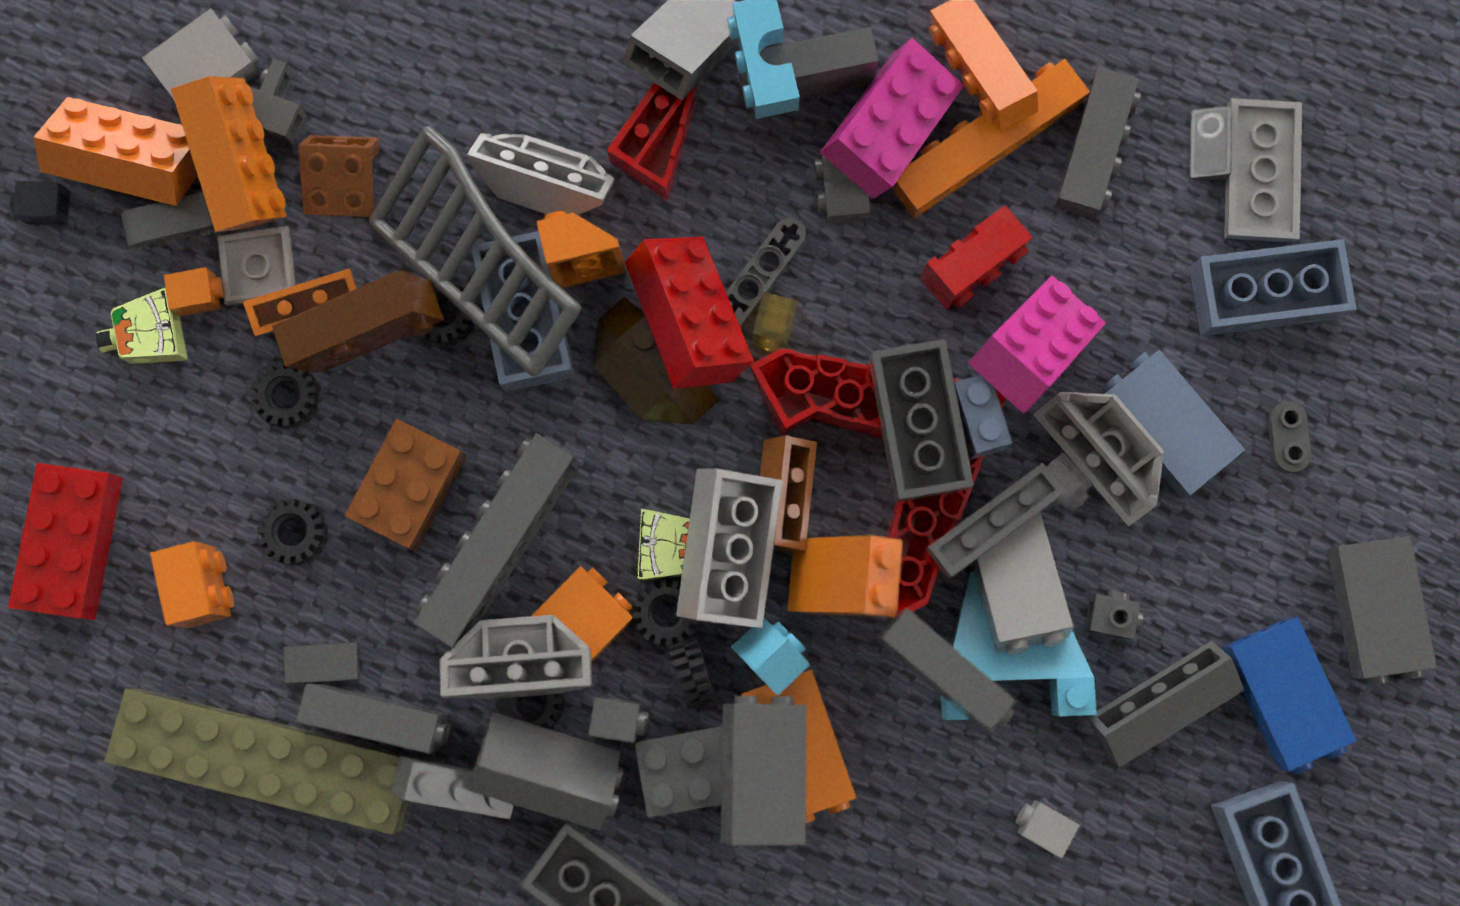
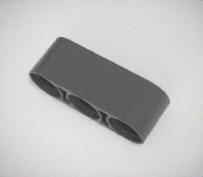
[121,192,225,252]

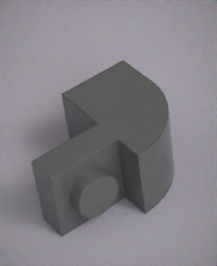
[250,59,307,146]

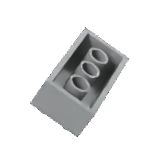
[676,469,782,628]

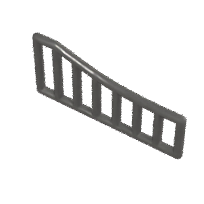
[369,126,581,376]

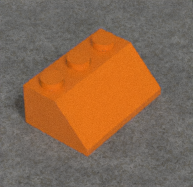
[536,211,627,288]

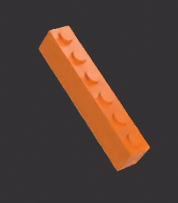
[891,59,1090,218]

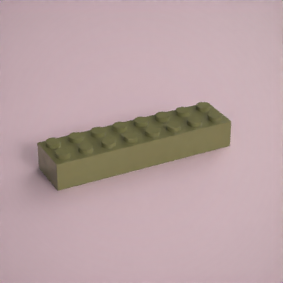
[104,688,420,835]

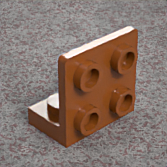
[299,135,379,217]

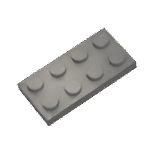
[1224,98,1302,243]

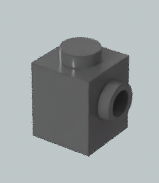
[1084,591,1144,640]

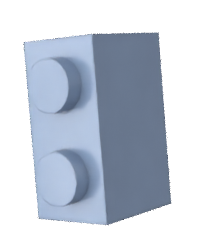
[954,375,1012,460]

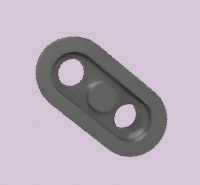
[1268,401,1311,473]

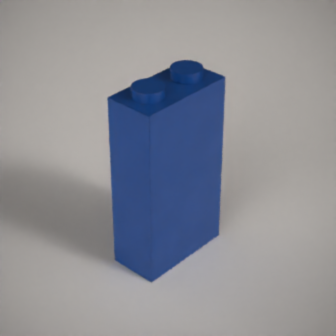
[1222,617,1357,774]

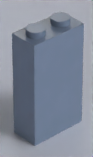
[1101,350,1245,499]

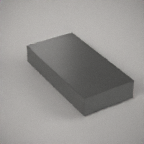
[284,642,360,684]

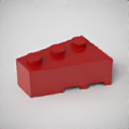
[607,83,698,200]
[920,205,1033,311]

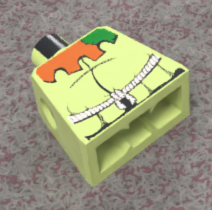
[96,288,188,364]
[638,509,690,581]

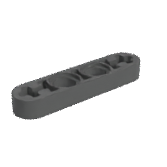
[726,218,806,328]

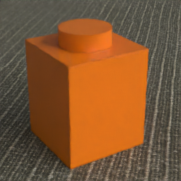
[164,267,224,316]

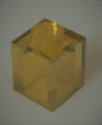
[752,292,798,351]

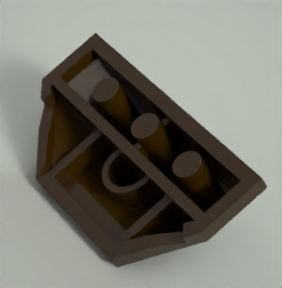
[593,297,719,424]

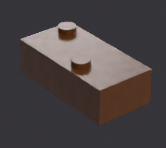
[272,270,444,373]

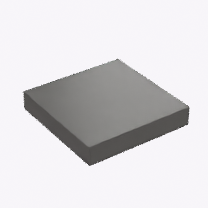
[217,226,296,306]

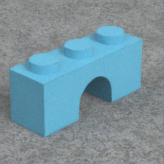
[727,0,800,119]

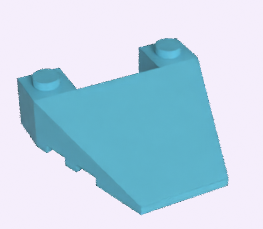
[941,571,1096,720]

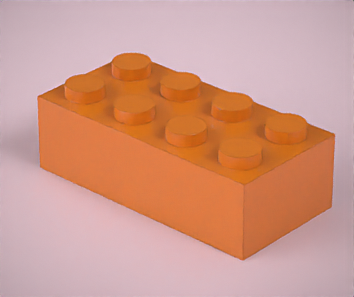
[171,76,287,232]
[33,97,198,206]

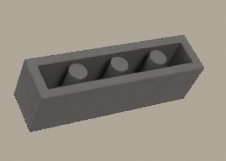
[1053,67,1141,219]
[1087,641,1244,768]

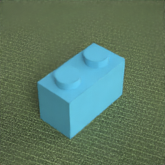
[731,618,810,696]

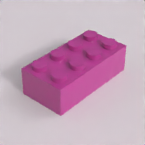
[820,38,964,199]
[968,276,1106,414]

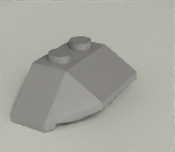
[467,133,614,215]
[1033,392,1164,527]
[440,615,592,699]

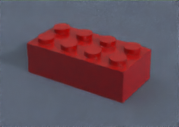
[624,237,754,389]
[8,463,123,620]

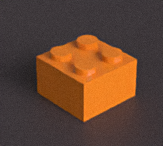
[150,541,234,628]

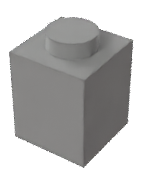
[1016,800,1080,858]

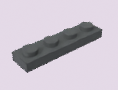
[926,463,1066,579]

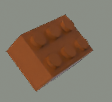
[344,419,467,552]

